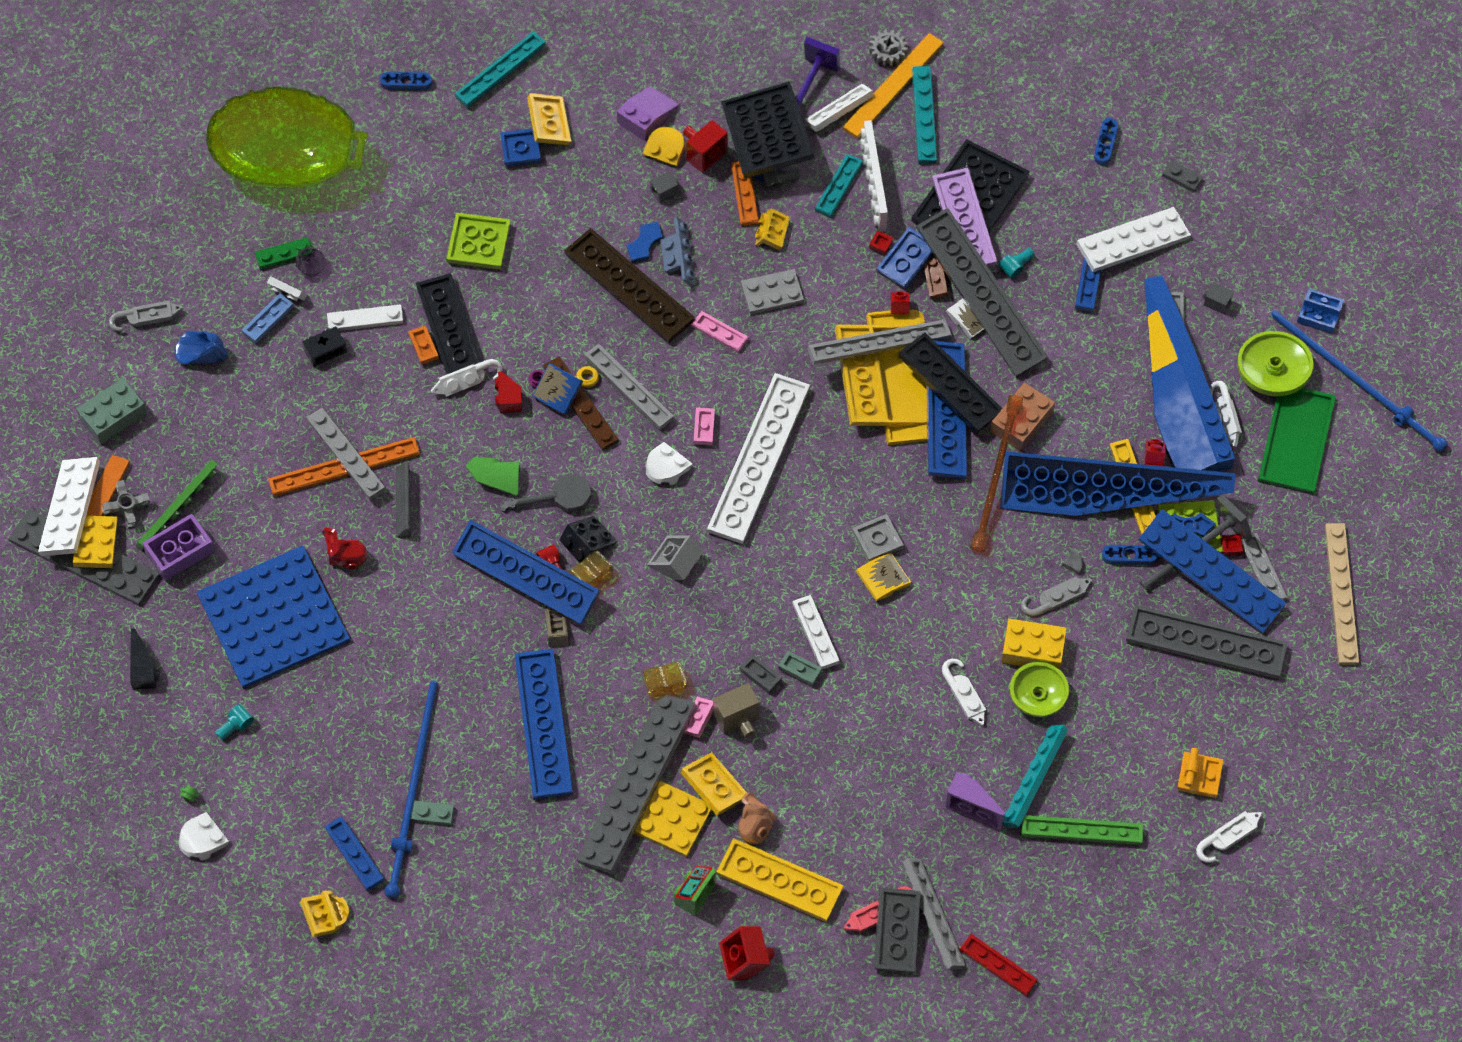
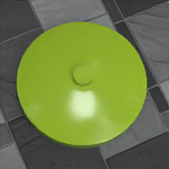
[1237,331,1313,396]

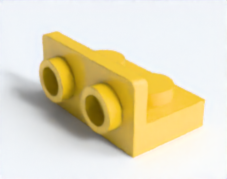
[755,208,790,250]

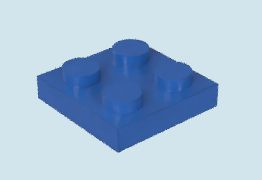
[500,129,541,167]

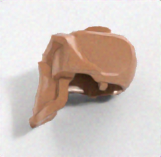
[738,792,777,845]

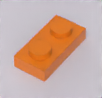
[408,325,439,365]

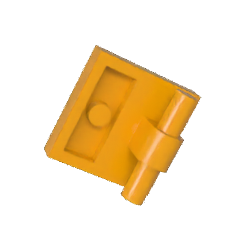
[1177,748,1223,798]

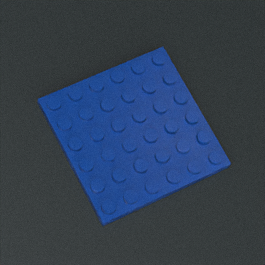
[196,545,350,688]

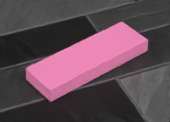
[692,311,749,353]

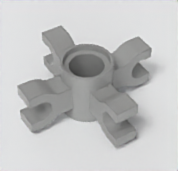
[102,480,150,528]

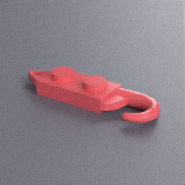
[843,886,912,933]

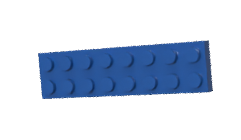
[927,341,967,479]
[1138,509,1286,634]
[452,520,601,624]
[515,649,573,800]

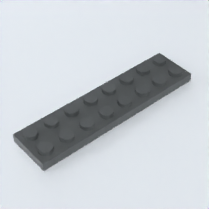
[8,509,160,606]
[1126,605,1288,679]

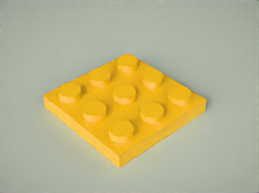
[634,781,712,858]

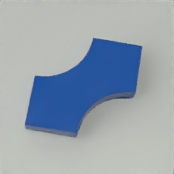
[627,222,662,263]
[1172,513,1216,538]

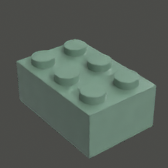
[76,378,147,445]

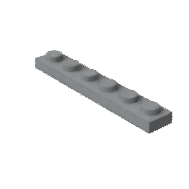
[585,344,674,430]
[306,408,386,500]
[903,858,965,970]

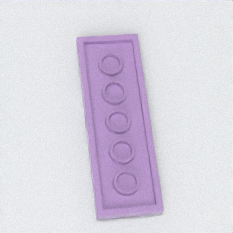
[932,168,997,267]

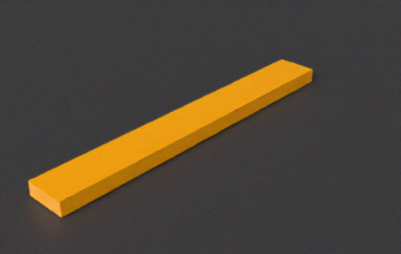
[843,33,943,139]

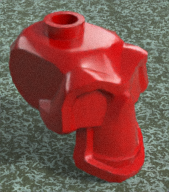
[322,527,367,569]

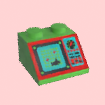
[673,865,716,916]

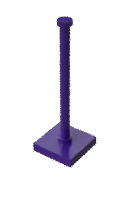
[796,37,840,107]

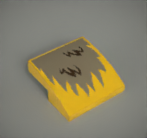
[856,553,911,601]

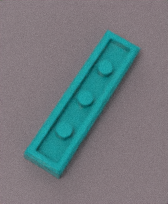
[815,154,863,218]

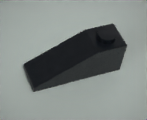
[130,628,160,689]

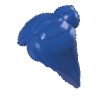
[174,330,228,364]

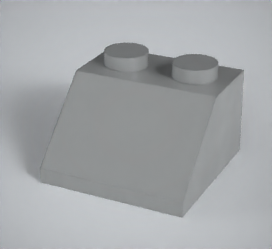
[647,535,704,580]

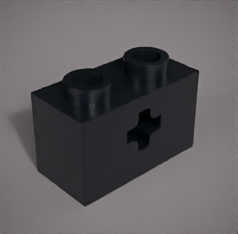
[302,326,347,367]

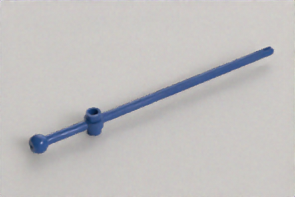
[1271,310,1448,452]
[384,680,437,899]

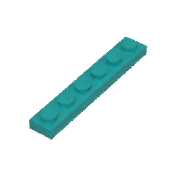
[455,31,546,108]
[912,66,937,164]
[1003,725,1069,828]

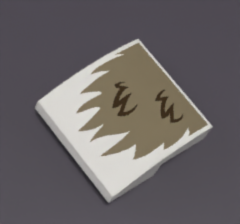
[946,299,983,339]

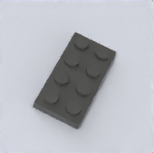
[874,887,921,973]

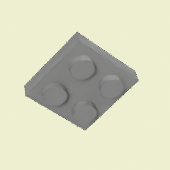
[852,514,904,562]

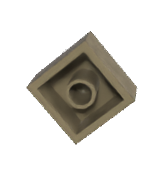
[713,683,759,738]

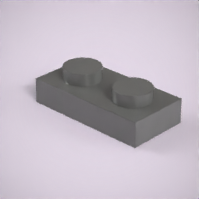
[1162,160,1203,192]
[740,654,782,693]

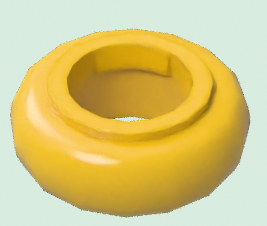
[576,366,599,388]

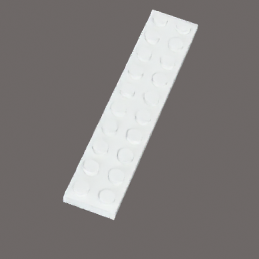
[707,373,810,544]

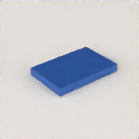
[876,227,933,289]

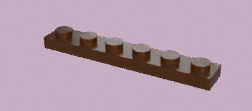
[543,356,618,451]

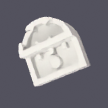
[645,442,692,485]
[178,812,229,860]

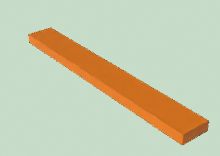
[268,437,420,497]

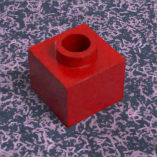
[890,291,910,315]

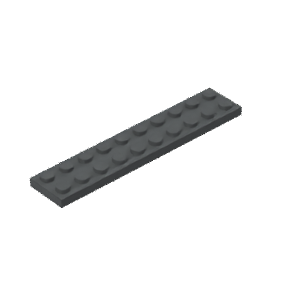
[916,208,1048,377]
[577,693,697,874]

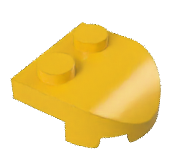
[643,127,686,167]
[300,891,349,937]

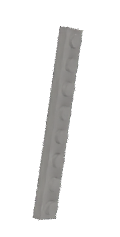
[807,319,952,365]

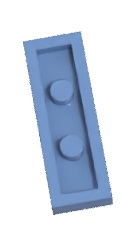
[242,293,294,344]

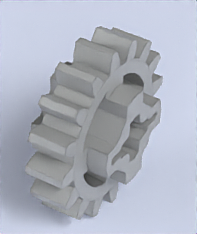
[869,29,908,66]

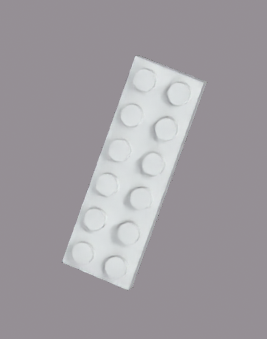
[860,120,888,232]
[1076,207,1191,273]
[38,457,100,556]

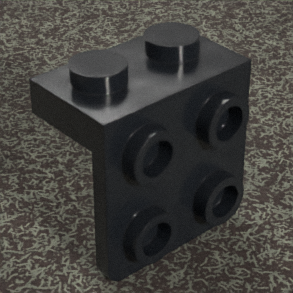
[559,516,616,567]

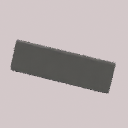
[396,461,411,537]

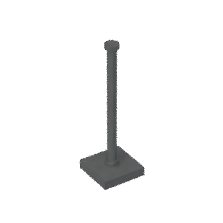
[1140,494,1252,591]

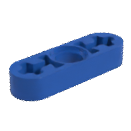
[380,72,432,90]
[1094,118,1118,165]
[1102,545,1158,565]

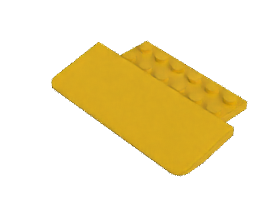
[835,310,927,446]

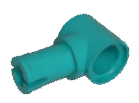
[998,247,1035,279]
[215,704,254,741]

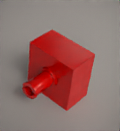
[683,120,728,173]
[719,926,774,981]

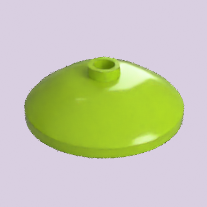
[1009,662,1069,717]

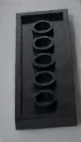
[416,273,482,375]
[898,332,1003,434]

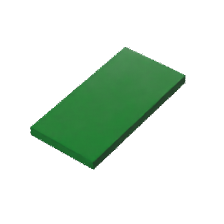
[1258,388,1336,495]

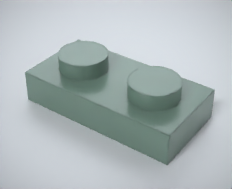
[778,651,822,687]
[411,801,454,826]

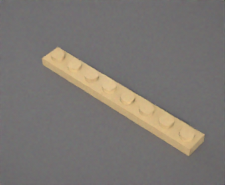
[1325,523,1359,665]

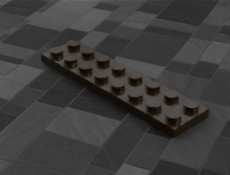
[564,228,695,343]

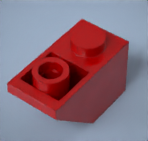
[495,371,522,413]
[1144,439,1165,466]

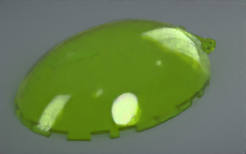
[206,87,369,189]

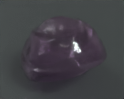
[295,247,326,276]

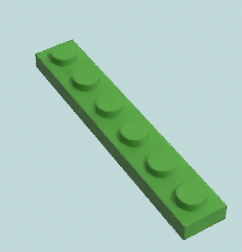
[136,459,217,551]
[1021,815,1143,845]

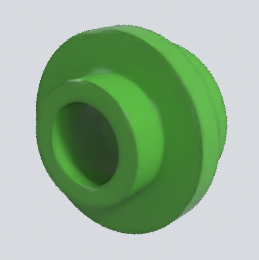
[180,785,199,802]

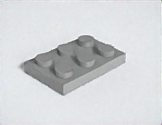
[741,269,804,315]

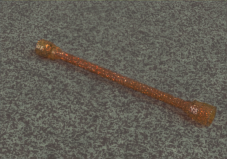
[970,395,1023,552]

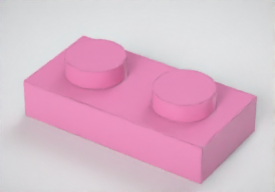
[694,408,715,445]
[684,697,713,738]

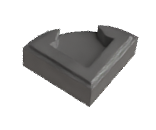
[1062,548,1082,575]

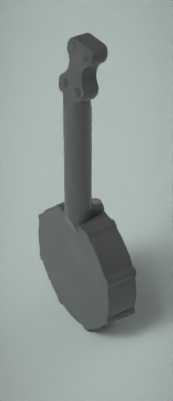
[501,474,592,513]

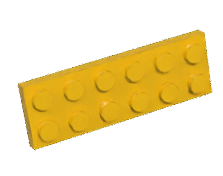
[716,838,843,923]

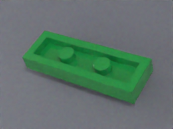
[254,237,313,270]

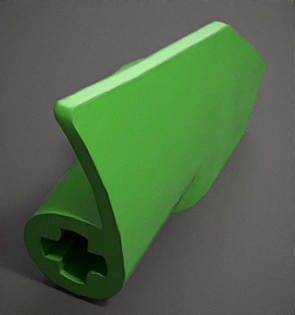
[466,457,520,497]

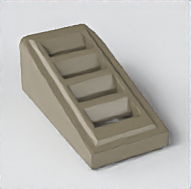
[545,608,568,647]

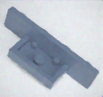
[660,217,695,287]

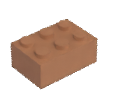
[990,382,1055,452]

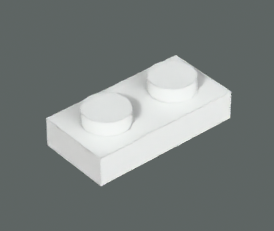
[267,276,307,301]

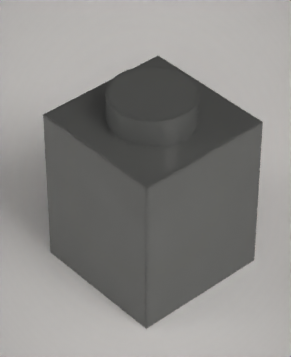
[650,171,680,203]
[1203,282,1234,314]

